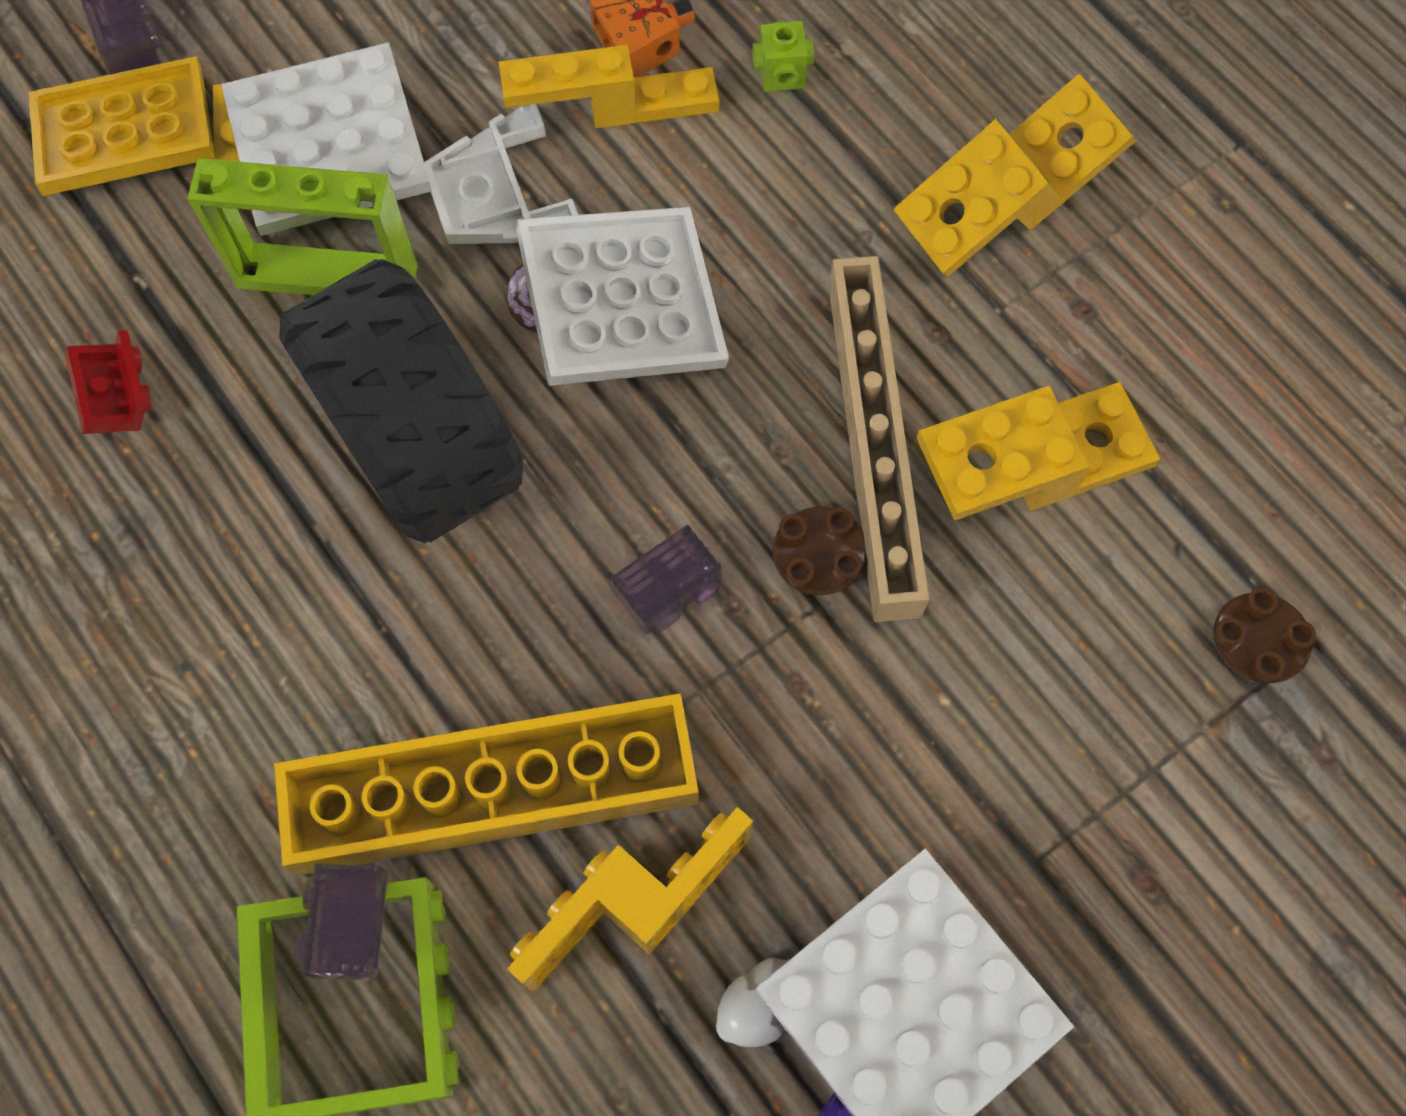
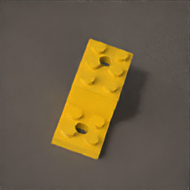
[893,73,1136,277]
[916,382,1161,521]
[507,807,753,993]

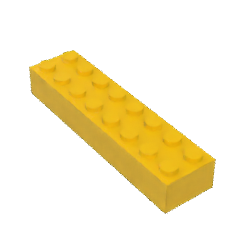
[274,693,699,875]

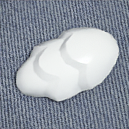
[716,958,790,1047]

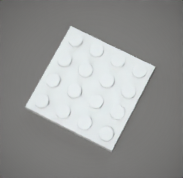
[221,42,432,236]
[516,207,729,386]
[755,849,1074,1116]

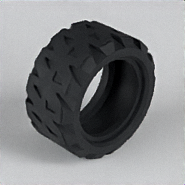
[279,259,524,543]

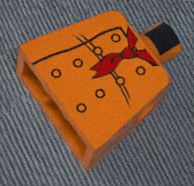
[589,0,695,77]

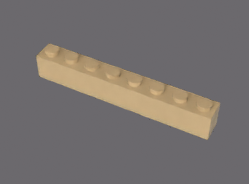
[829,256,929,622]

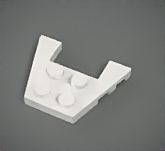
[424,104,578,244]

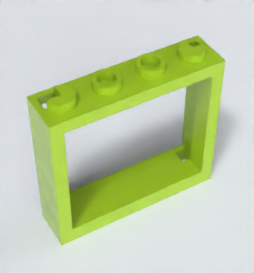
[187,158,418,295]
[237,877,460,1116]

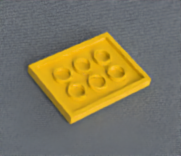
[29,56,216,196]

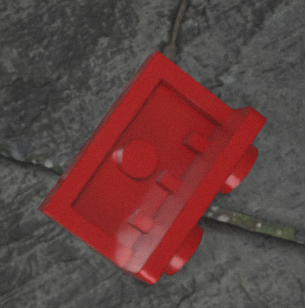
[65,330,151,435]

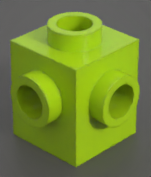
[752,21,814,92]

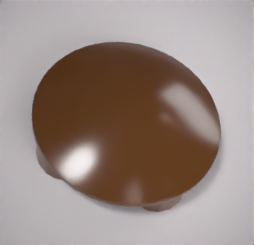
[773,507,867,595]
[1213,588,1316,683]

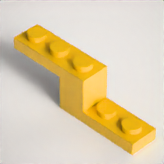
[499,45,720,129]

